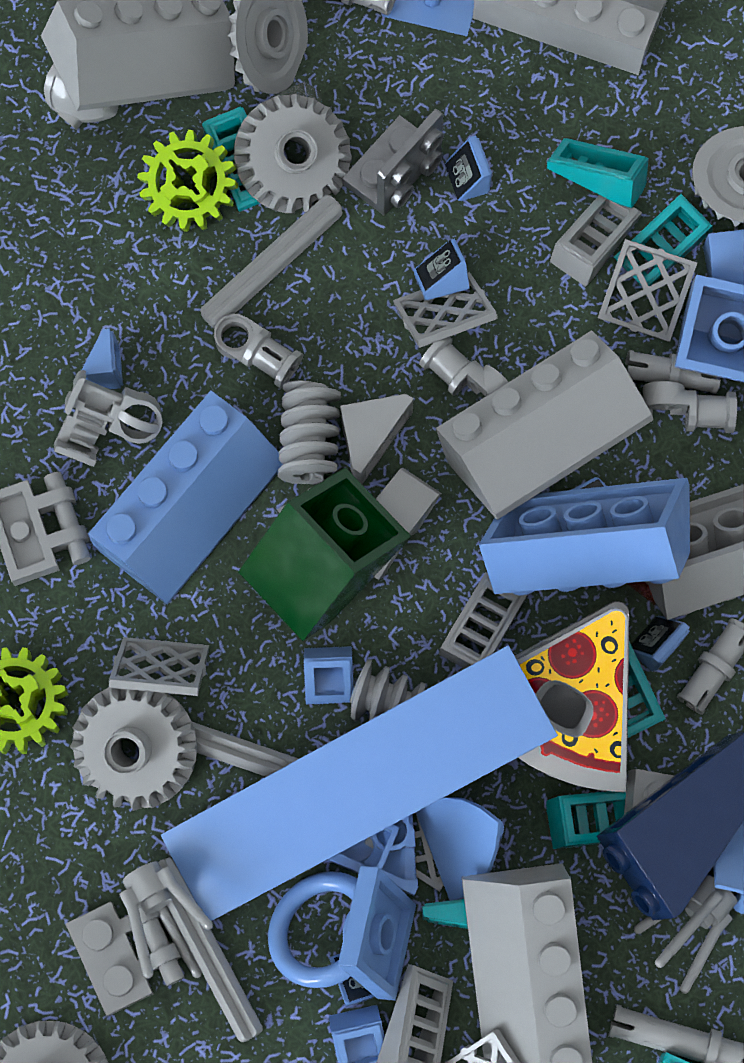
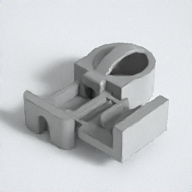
[54,370,162,467]

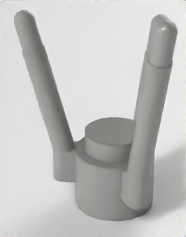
[119,861,213,978]
[634,875,738,994]

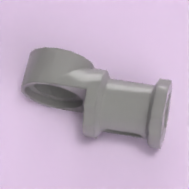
[214,314,304,389]
[419,337,508,396]
[643,381,737,433]

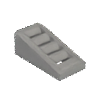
[550,195,642,287]
[439,572,527,669]
[376,964,453,1063]

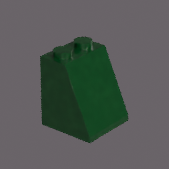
[238,468,411,641]

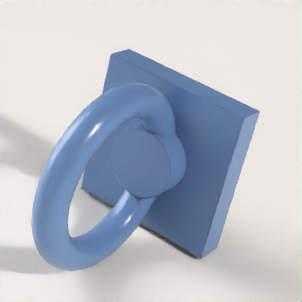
[268,866,416,1001]

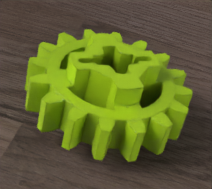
[137,130,238,232]
[0,647,69,754]

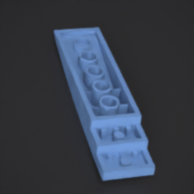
[161,645,558,921]

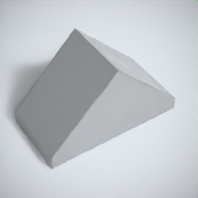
[340,394,414,484]

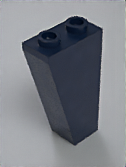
[596,731,744,921]

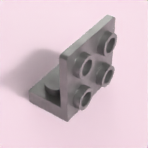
[342,109,444,216]

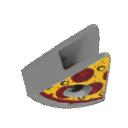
[515,601,629,792]

